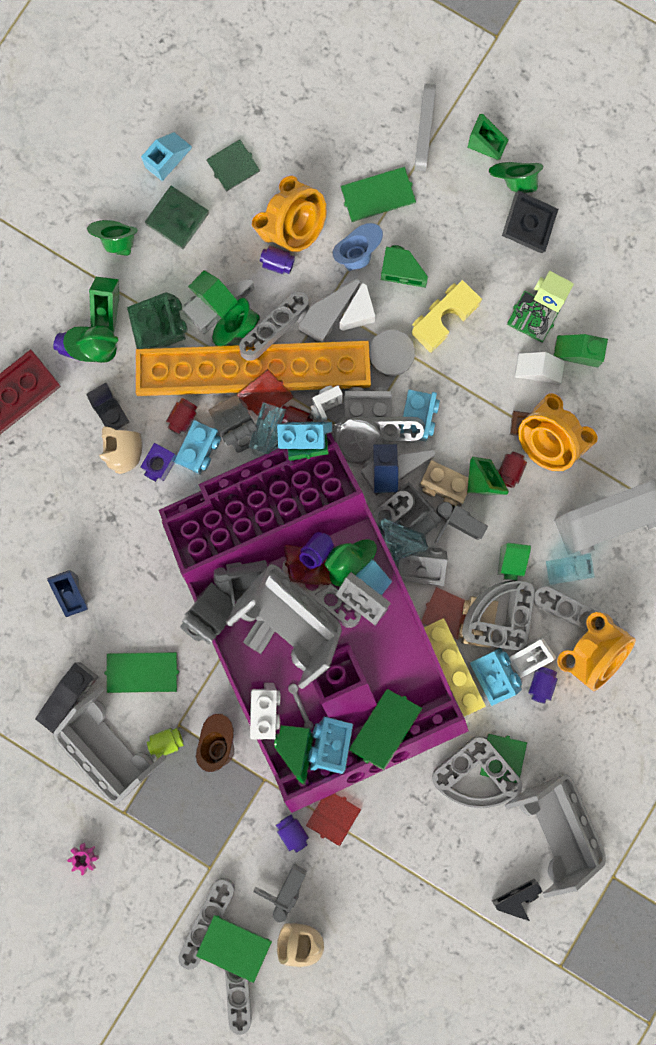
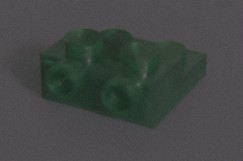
[127,292,188,349]

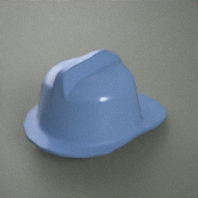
[333,223,383,271]

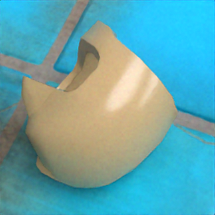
[99,427,142,474]
[277,923,324,967]

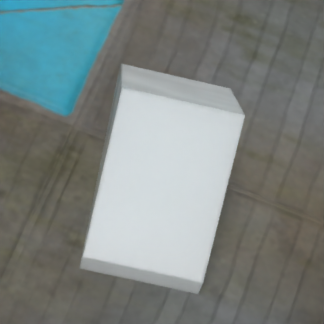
[339,283,375,331]
[515,352,565,385]
[509,638,556,678]

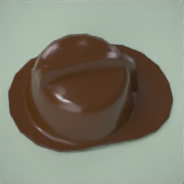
[196,714,235,772]

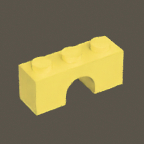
[412,280,482,353]

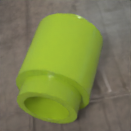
[146,728,184,759]

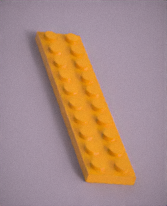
[136,341,371,396]

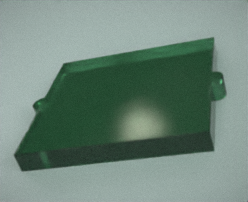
[206,139,260,192]

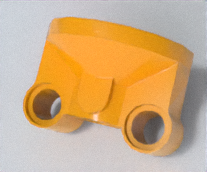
[251,175,326,252]
[519,393,598,471]
[557,612,636,692]

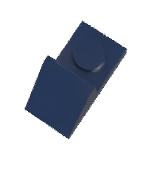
[373,444,399,493]
[47,570,88,617]

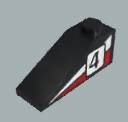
[35,662,99,734]

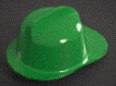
[488,162,543,193]
[87,220,138,256]
[212,298,260,347]
[63,326,118,363]
[325,539,377,586]

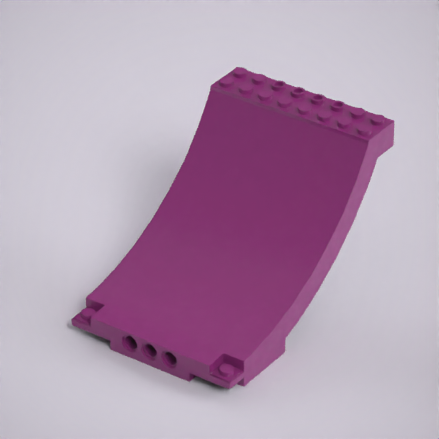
[159,433,469,813]

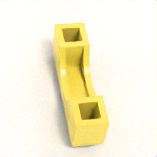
[424,618,486,717]

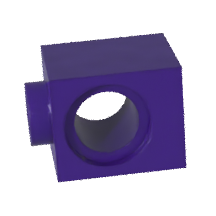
[140,443,176,482]

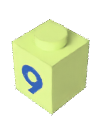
[534,271,574,312]

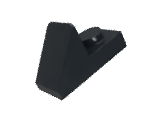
[86,383,130,430]
[492,879,543,921]

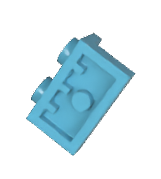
[400,390,440,442]
[174,420,221,475]
[277,422,332,449]
[470,648,522,706]
[308,717,353,774]

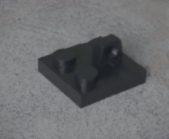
[502,191,559,253]

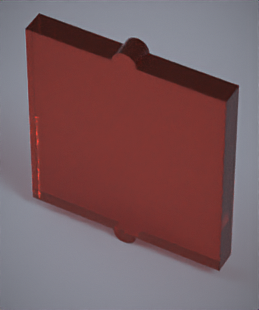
[237,369,294,421]
[284,545,331,586]
[421,587,466,640]
[306,793,361,846]

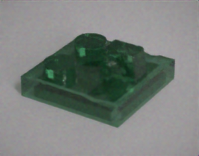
[145,186,209,250]

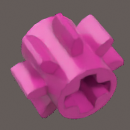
[67,843,99,875]

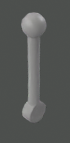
[288,684,314,730]

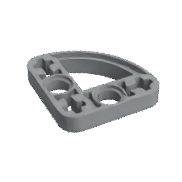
[462,581,535,650]
[432,736,523,808]

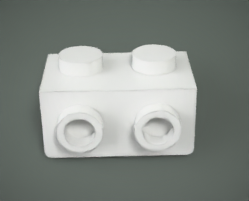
[310,385,342,422]
[250,683,280,739]

